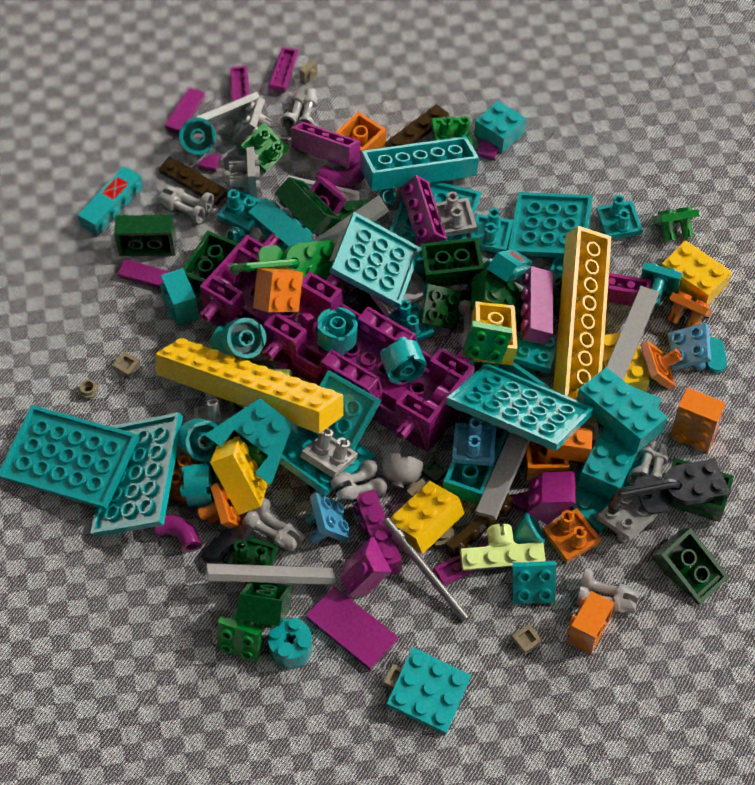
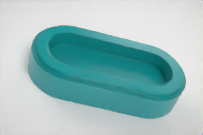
[706,337,727,374]

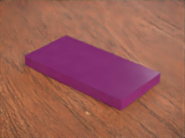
[306,586,399,670]

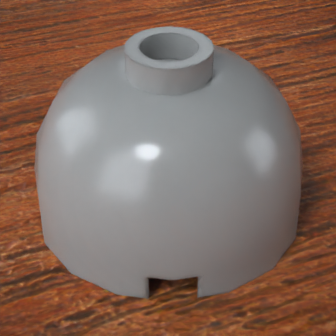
[382,453,423,489]

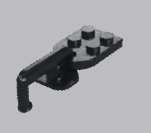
[608,458,731,514]

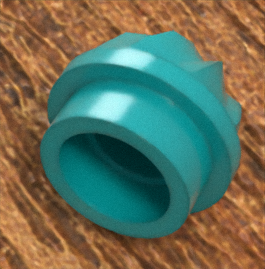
[378,188,396,206]
[226,227,245,243]

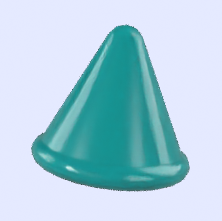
[513,512,545,544]

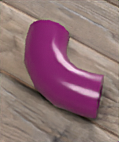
[315,163,365,188]
[155,514,202,552]

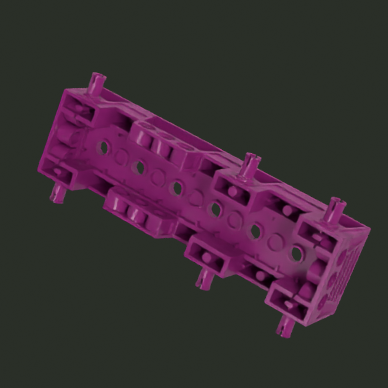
[199,234,474,452]

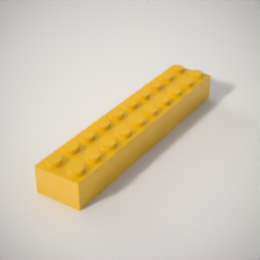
[553,226,611,423]
[155,338,343,434]

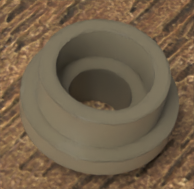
[78,380,99,399]

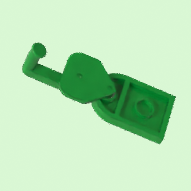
[229,240,334,280]

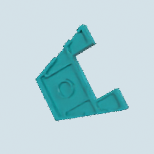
[206,398,293,485]

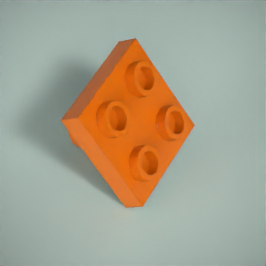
[640,341,682,390]

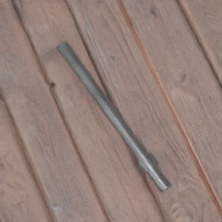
[382,517,469,622]

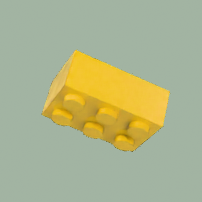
[661,240,732,304]
[471,301,517,365]
[602,333,649,392]
[210,437,267,515]
[390,481,465,554]

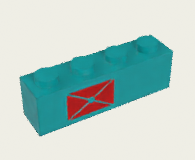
[78,166,143,236]
[487,249,533,282]

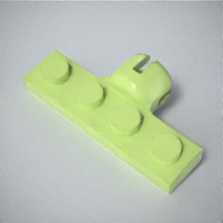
[460,524,546,571]

